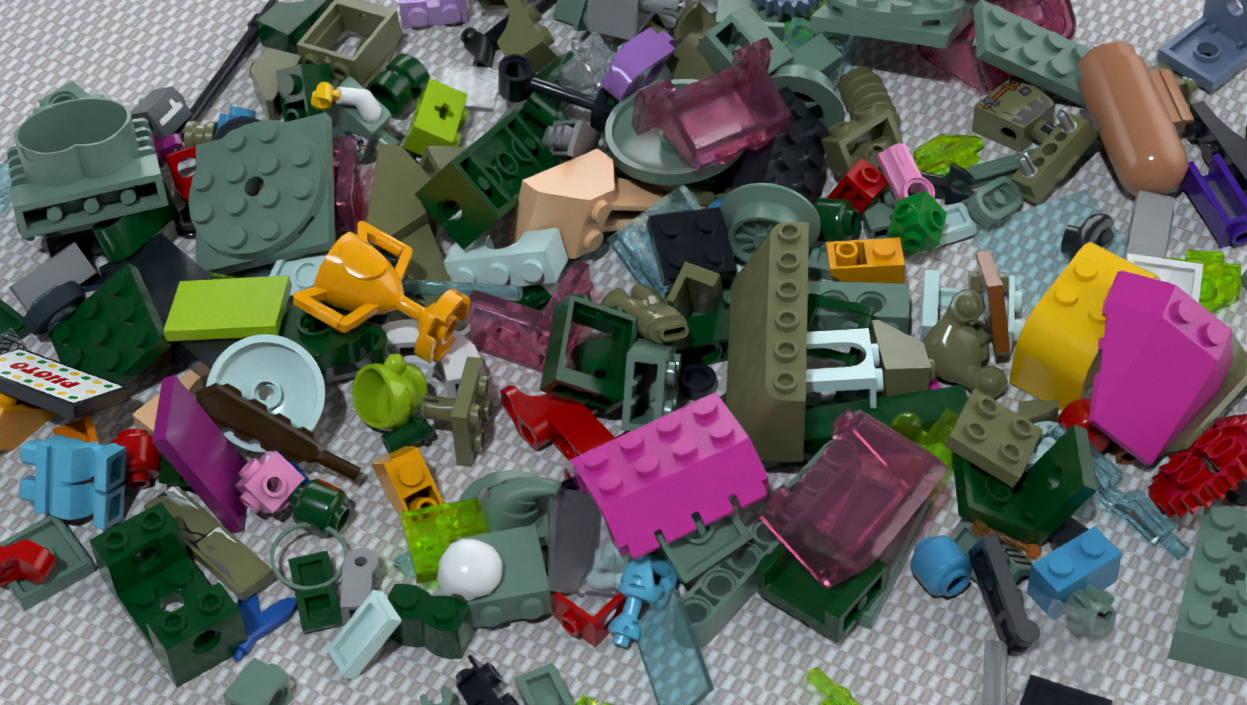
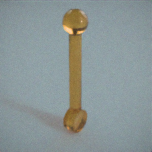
[971,519,1042,559]

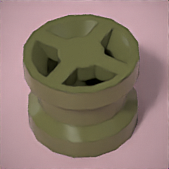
[184,121,218,149]

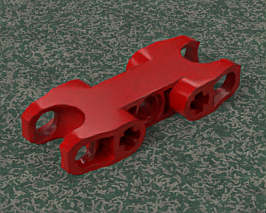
[500,365,631,514]

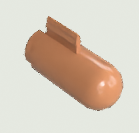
[1078,41,1194,196]

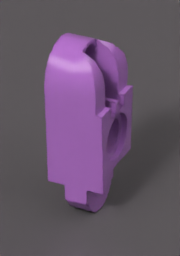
[600,27,676,102]

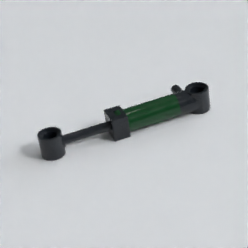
[498,54,739,173]

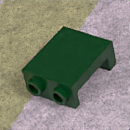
[756,518,887,642]

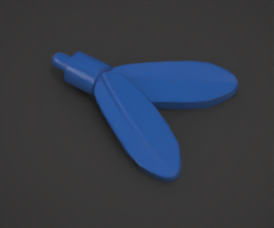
[233,593,297,662]

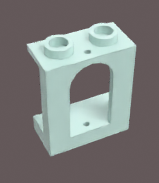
[920,270,1022,357]
[806,328,883,408]

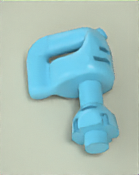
[607,553,677,648]

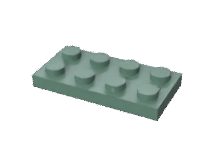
[973,0,1090,108]

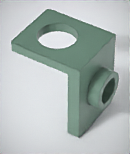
[553,0,589,31]

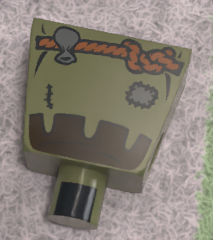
[972,75,1056,152]

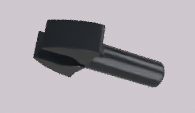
[920,163,975,205]

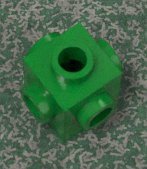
[888,190,947,256]

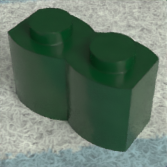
[387,584,474,659]

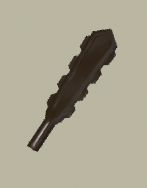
[195,383,361,482]

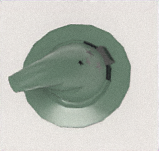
[456,469,561,551]

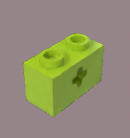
[403,78,469,156]

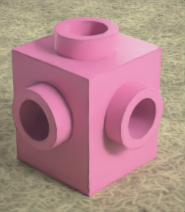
[235,451,305,514]

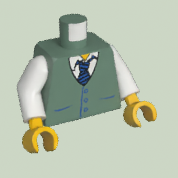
[311,76,400,161]

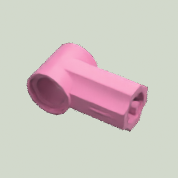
[875,143,935,207]

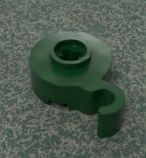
[279,301,390,375]

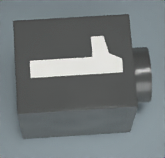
[131,86,193,140]

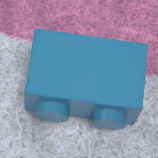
[1027,526,1122,620]

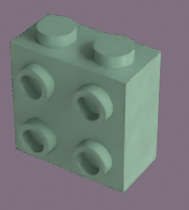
[621,338,682,431]
[455,525,552,628]

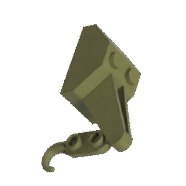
[367,143,464,332]

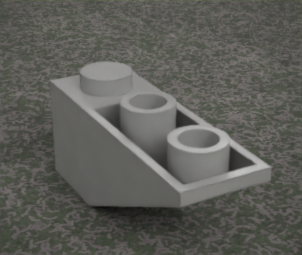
[542,119,601,162]

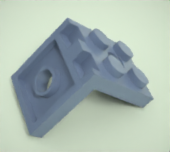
[1157,0,1247,93]

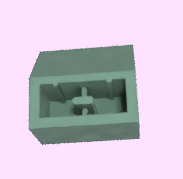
[696,4,794,101]

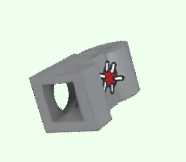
[340,547,382,626]

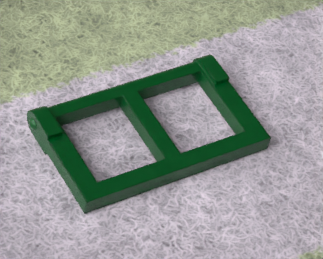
[805,293,876,408]

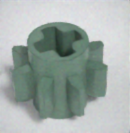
[1064,584,1117,640]

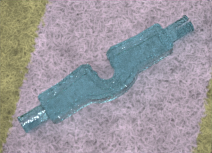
[1049,424,1190,561]

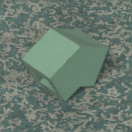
[863,201,894,239]

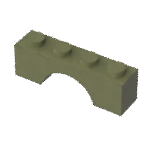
[476,0,558,74]

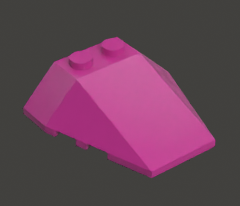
[1089,270,1233,466]

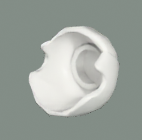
[437,539,503,601]

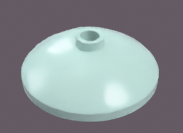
[206,334,325,452]

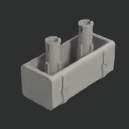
[587,0,684,40]

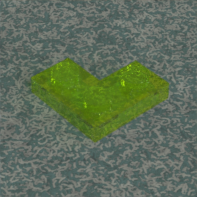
[400,498,487,584]

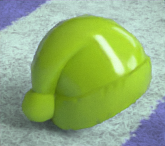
[352,353,428,432]

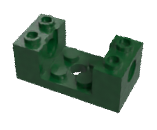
[415,110,561,250]
[89,502,248,688]

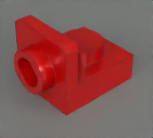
[827,159,888,214]

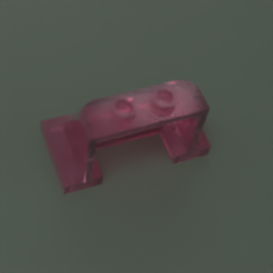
[631,37,792,170]

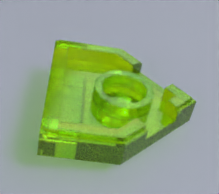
[913,133,985,174]
[1166,249,1241,314]

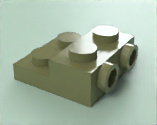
[821,104,903,197]

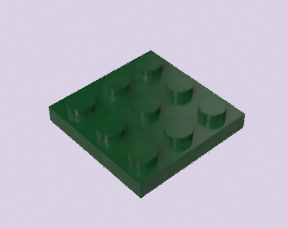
[49,263,171,416]

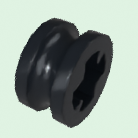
[173,204,196,239]

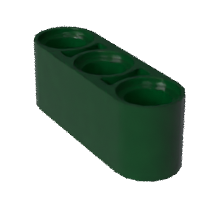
[92,179,179,263]

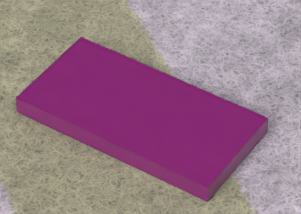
[152,375,247,533]

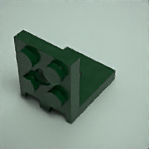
[952,424,1097,546]

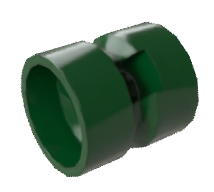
[366,54,430,118]

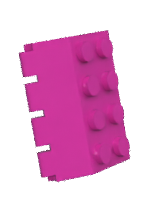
[566,392,769,560]

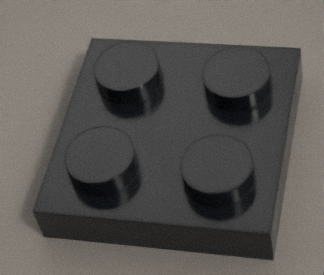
[646,207,737,287]

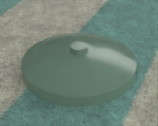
[605,79,750,185]

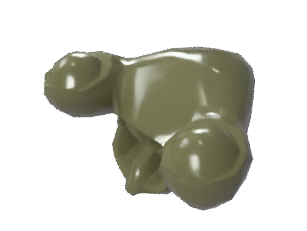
[922,289,1008,398]

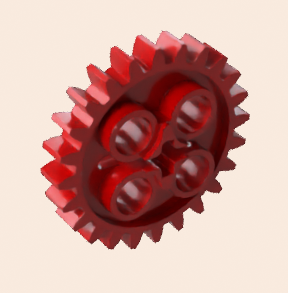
[1148,416,1247,518]

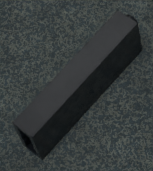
[99,233,244,385]

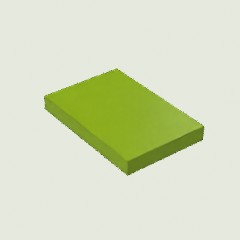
[163,275,292,342]

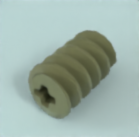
[838,66,901,129]

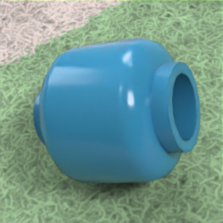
[910,535,972,597]

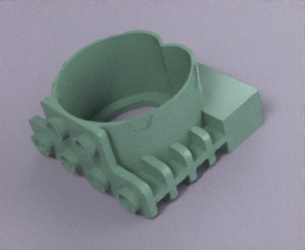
[7,93,169,239]

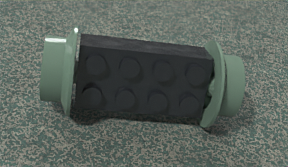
[720,65,845,263]

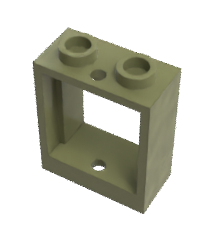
[296,0,402,85]

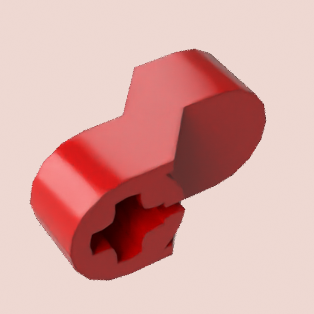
[0,539,57,586]

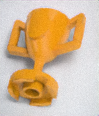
[293,221,471,363]

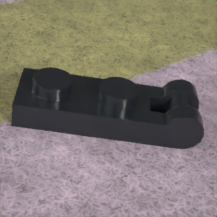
[968,534,1040,657]

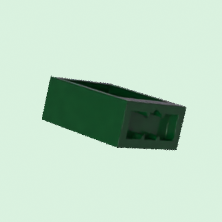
[539,294,638,413]

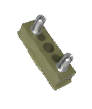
[1011,107,1098,205]

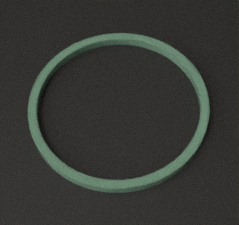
[270,522,348,591]

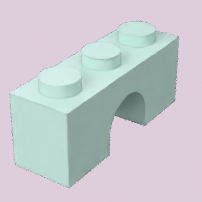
[443,228,568,293]

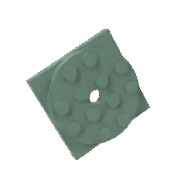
[810,0,976,49]
[189,112,335,277]

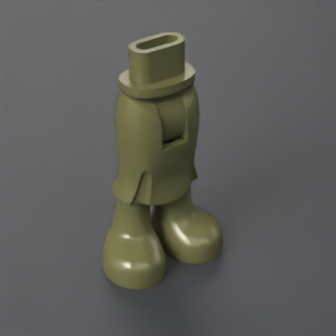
[600,284,689,344]

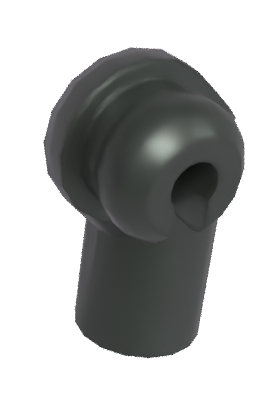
[460,27,493,72]

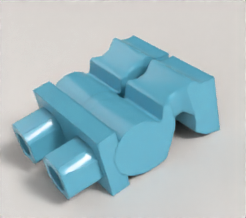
[19,434,126,531]

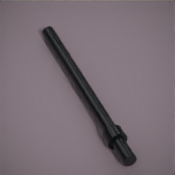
[173,0,278,142]

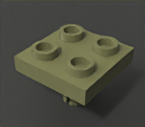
[421,357,493,467]
[944,389,1043,488]

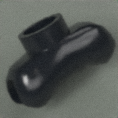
[1061,213,1114,263]

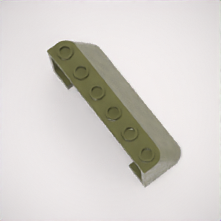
[726,222,809,462]

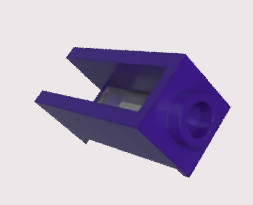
[1180,154,1247,249]

